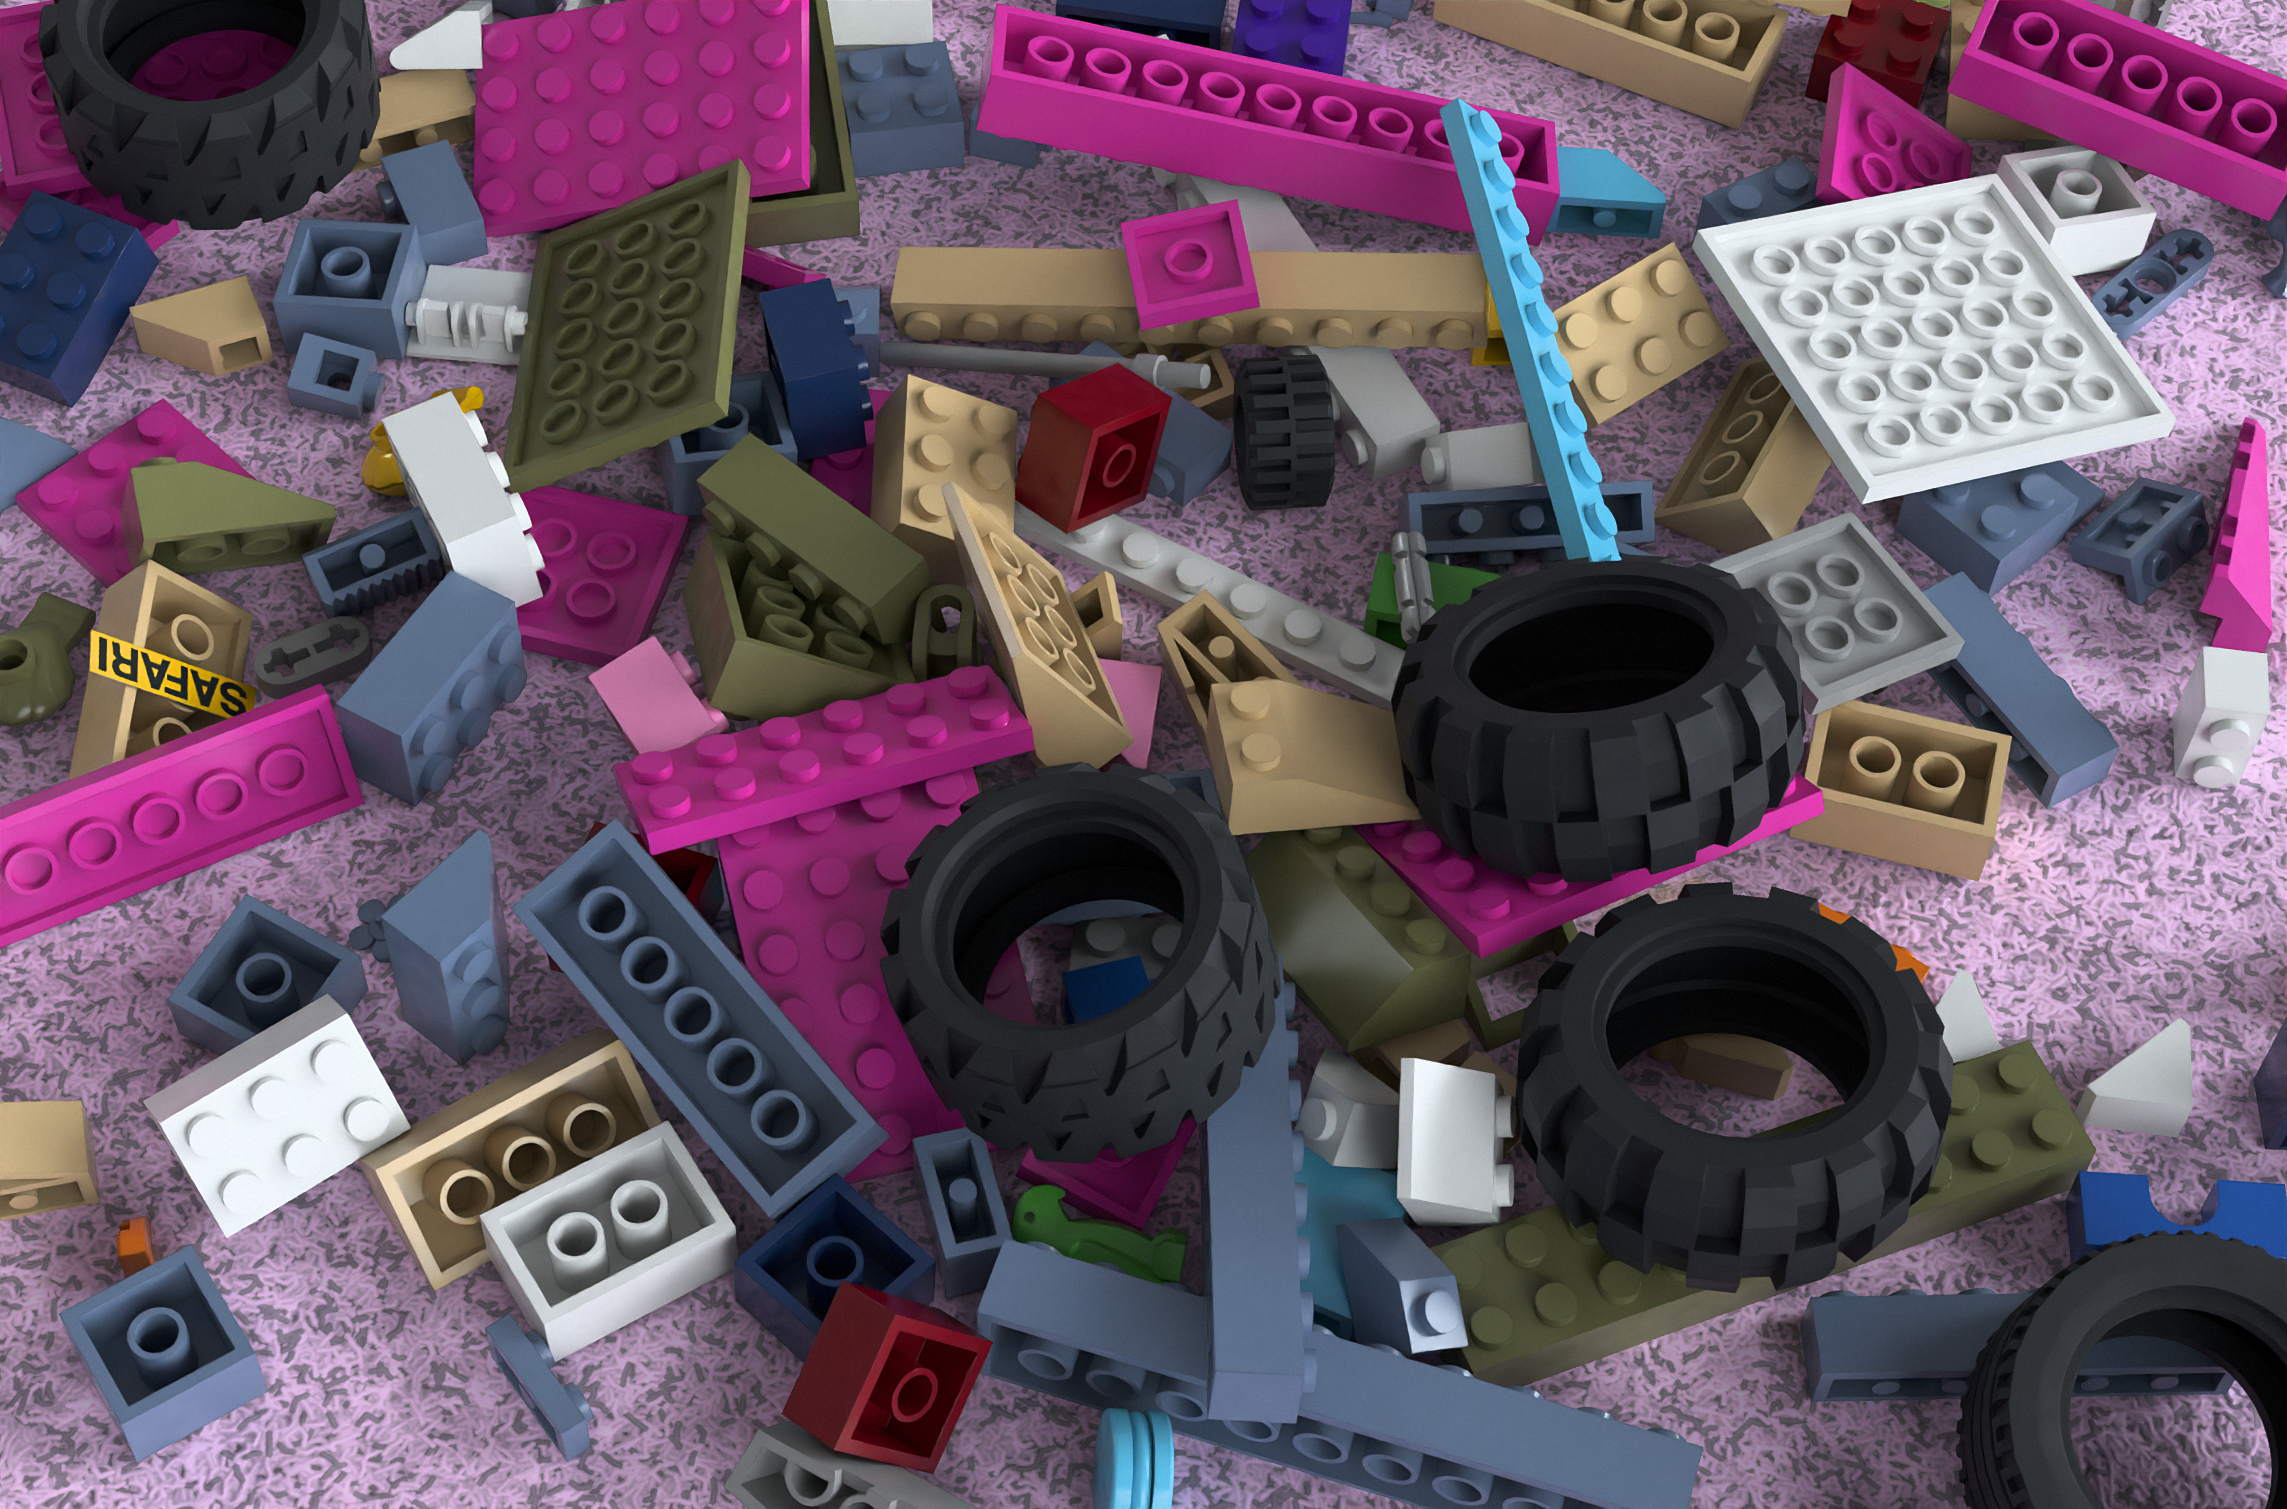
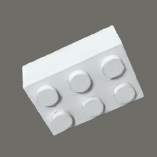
[381,391,545,608]
[143,993,411,1238]
[479,1120,739,1362]

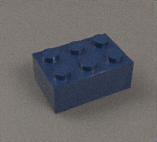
[0,189,160,408]

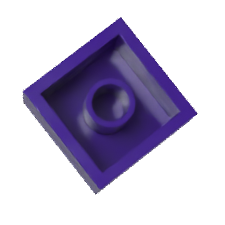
[1232,0,1352,77]

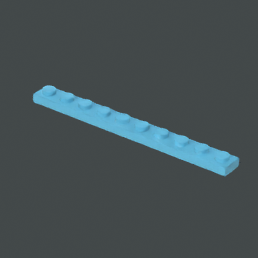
[1439,98,1622,562]

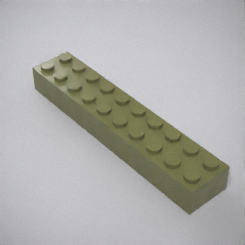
[1429,1040,2096,1388]

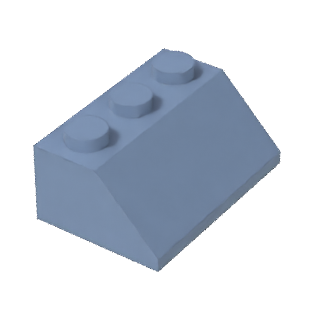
[380,829,510,1066]

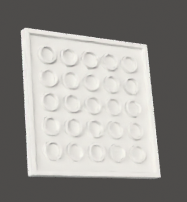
[1692,173,2177,504]

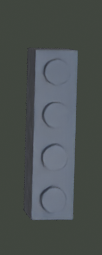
[1922,571,2119,809]

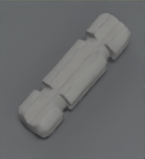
[1390,531,1435,644]

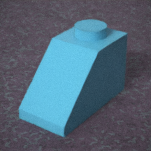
[1545,146,1666,239]

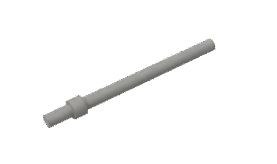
[880,341,1211,391]

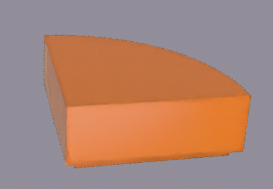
[116,1215,155,1278]

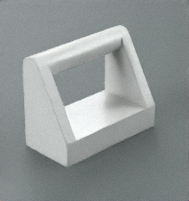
[389,0,494,70]

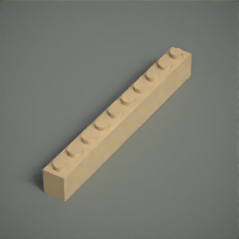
[890,246,1491,350]

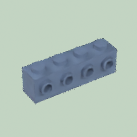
[1397,480,1656,566]

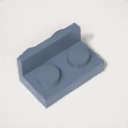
[2069,477,2209,606]

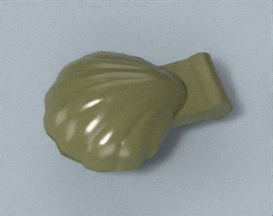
[0,592,96,728]

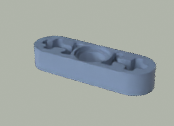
[2091,229,2214,340]

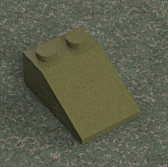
[120,457,336,577]

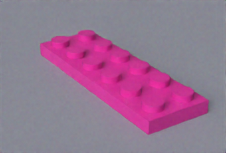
[613,664,1034,856]
[0,683,365,948]

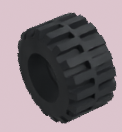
[1233,354,1335,511]

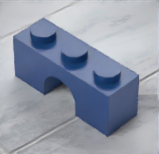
[2065,1171,2287,1264]

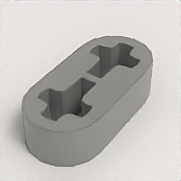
[253,616,373,699]

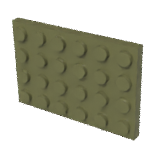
[503,158,751,494]

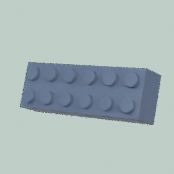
[510,818,891,1223]

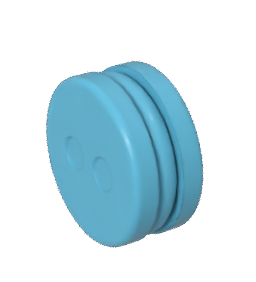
[1092,1407,1174,1509]

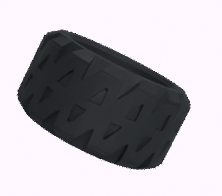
[38,0,381,230]
[880,762,1281,1164]

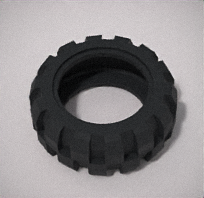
[1391,554,1806,883]
[1515,882,1953,1293]

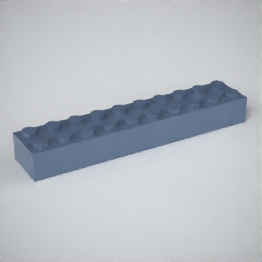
[977,1238,1703,1509]

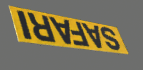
[90,630,256,719]

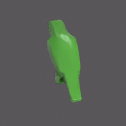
[1012,1184,1189,1284]

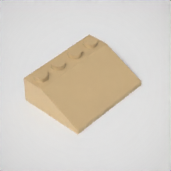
[941,480,1134,770]

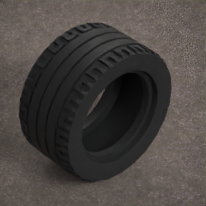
[1956,1230,2287,1509]

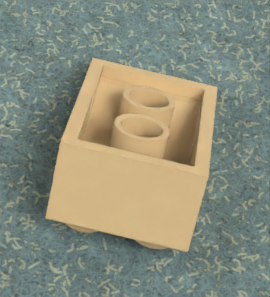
[1206,679,1422,835]

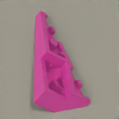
[2199,417,2272,653]

